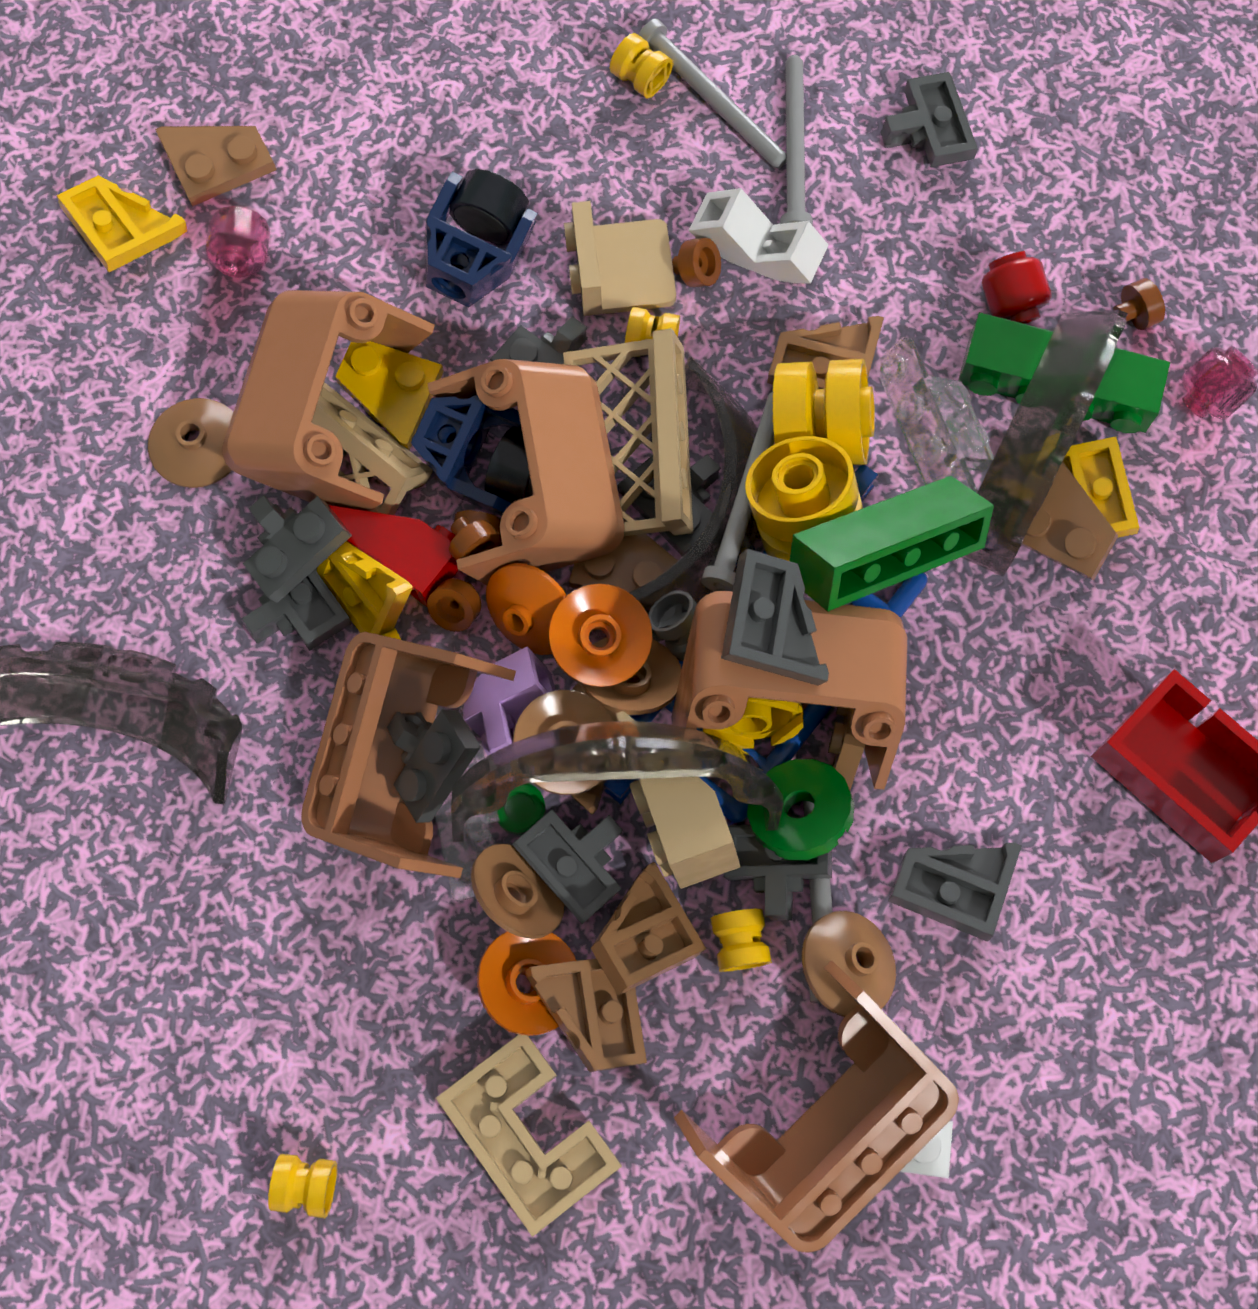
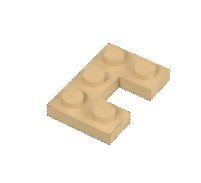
[436,1035,622,1237]

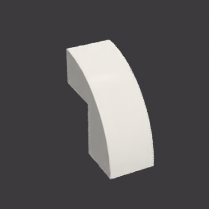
[688,188,828,283]

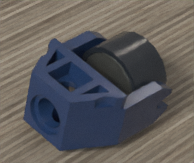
[424,169,538,307]
[411,395,533,517]

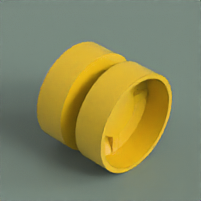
[773,359,875,465]
[745,436,863,561]

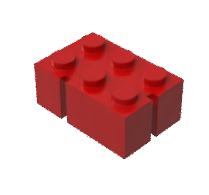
[1090,669,1258,863]

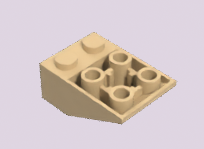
[612,711,740,889]

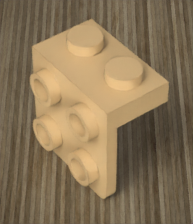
[564,201,676,316]

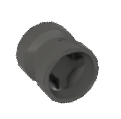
[648,590,697,662]

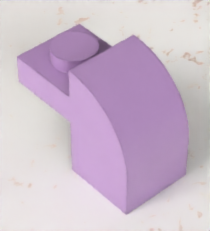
[463,647,555,777]

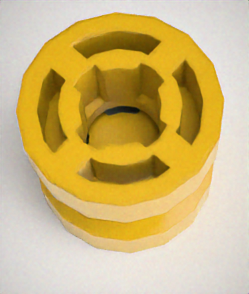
[609,33,673,99]
[625,307,680,357]
[710,908,772,972]
[268,1153,337,1219]

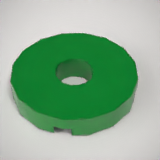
[747,759,855,860]

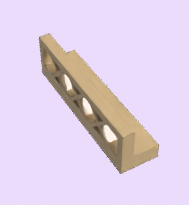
[311,382,433,515]

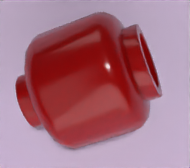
[981,251,1052,324]

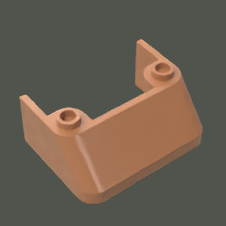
[222,290,435,511]
[428,359,625,585]
[671,591,907,790]
[301,632,516,878]
[674,960,959,1253]

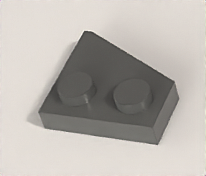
[721,549,829,686]
[888,843,1022,942]

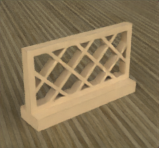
[563,328,693,536]

